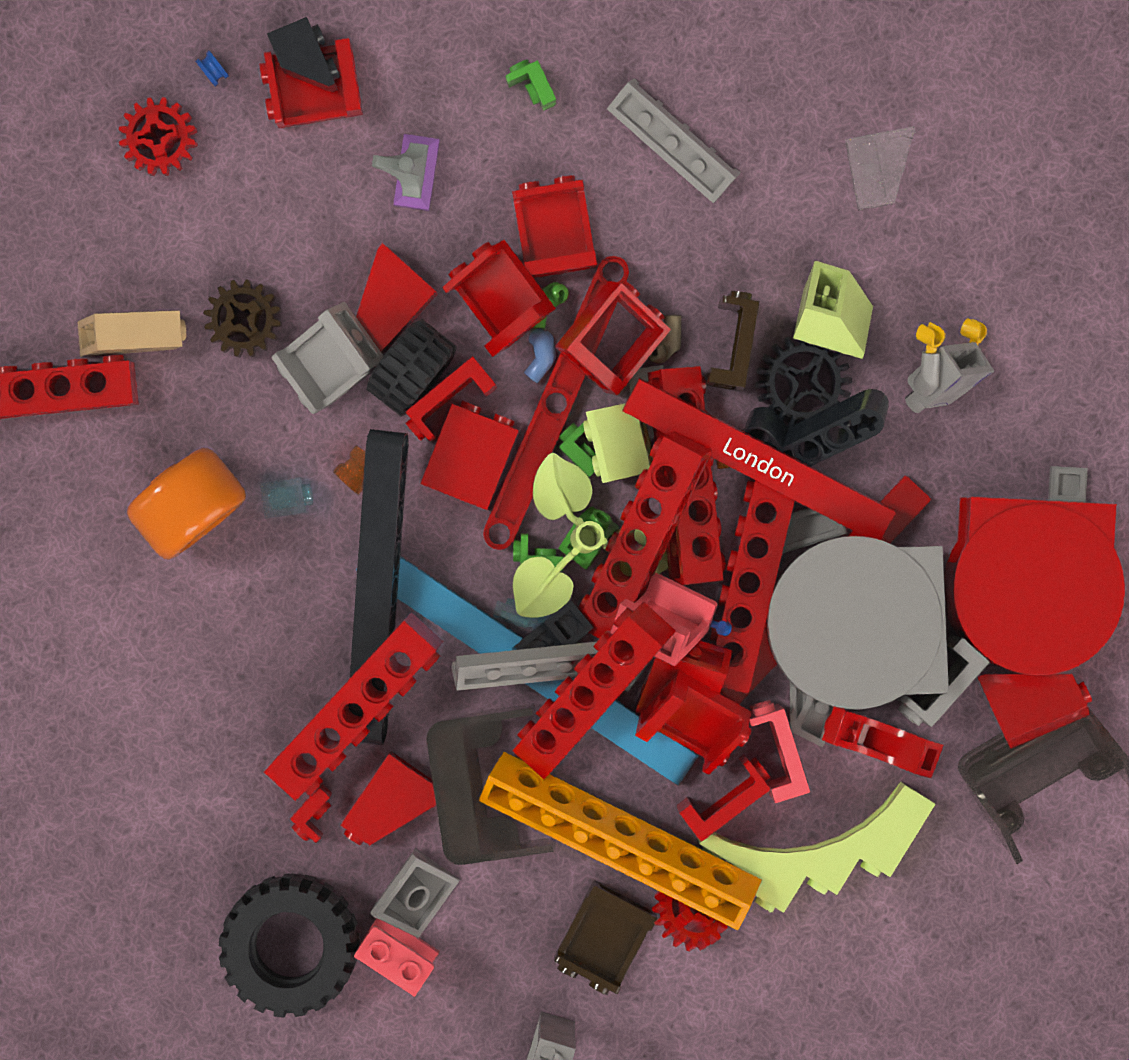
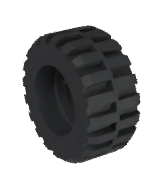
[218,873,360,1018]

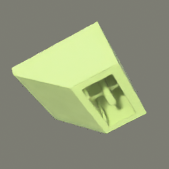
[793,261,873,359]
[583,404,654,483]

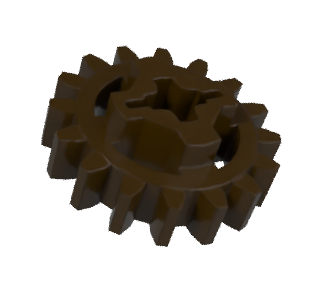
[203,279,282,358]

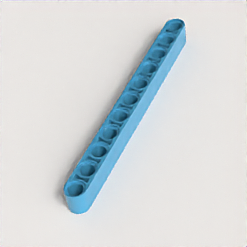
[356,556,699,785]

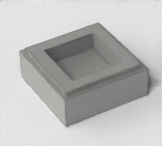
[1048,466,1088,503]

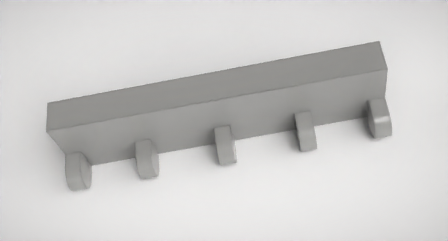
[607,78,741,203]
[452,642,598,691]

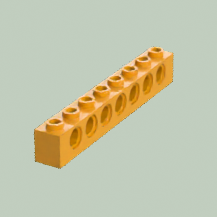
[479,752,762,930]

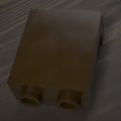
[706,291,760,391]
[554,881,658,995]

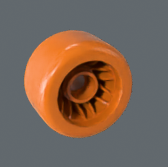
[127,448,246,560]

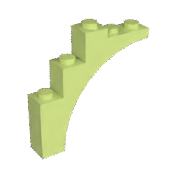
[698,782,935,913]

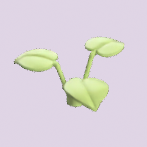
[512,453,668,618]

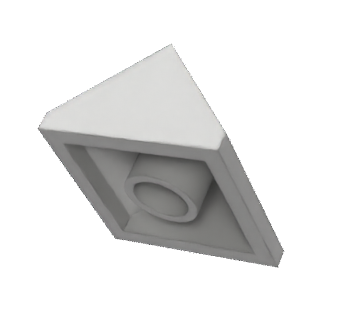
[371,848,460,938]

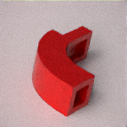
[822,707,944,779]

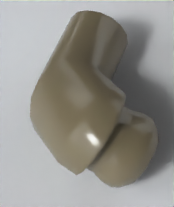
[648,315,682,363]

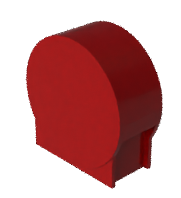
[944,497,1125,675]

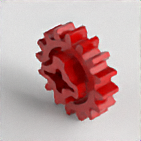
[118,97,198,176]
[652,891,728,952]

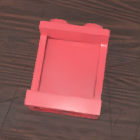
[611,573,718,666]
[749,700,810,803]
[354,918,439,997]

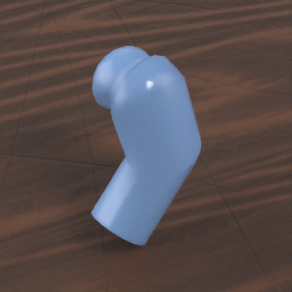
[524,328,556,383]

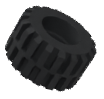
[366,319,457,417]

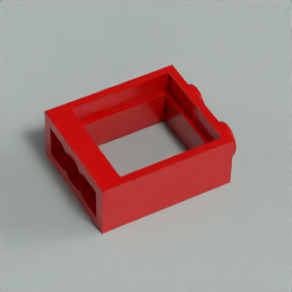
[555,281,671,396]

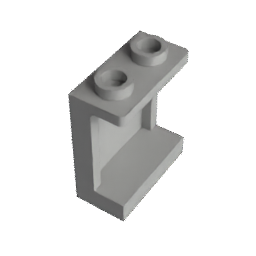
[272,302,384,414]
[896,635,989,727]

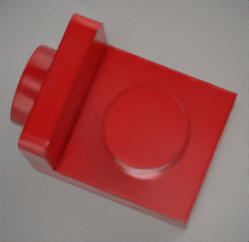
[290,784,332,843]

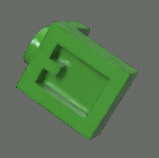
[505,60,556,111]
[559,422,596,478]
[558,507,619,570]
[513,533,563,571]

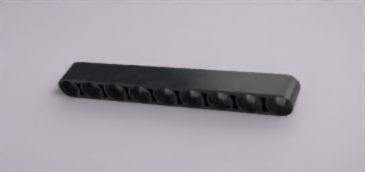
[349,429,409,745]

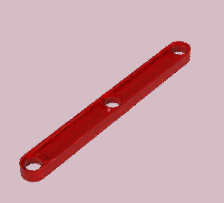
[483,256,629,550]

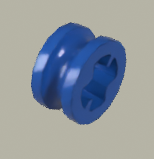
[195,50,229,87]

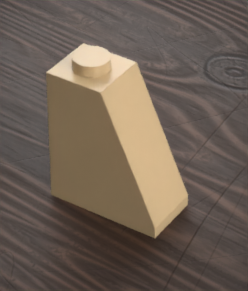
[78,311,186,357]

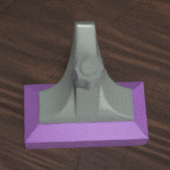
[372,134,440,211]

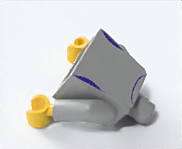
[905,318,994,413]

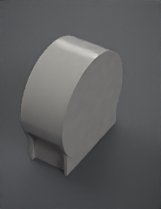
[767,536,949,709]

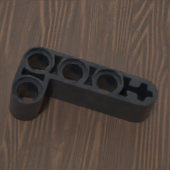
[744,389,889,466]

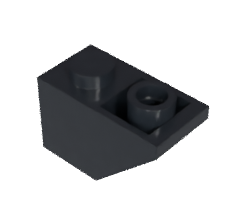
[267,17,340,93]

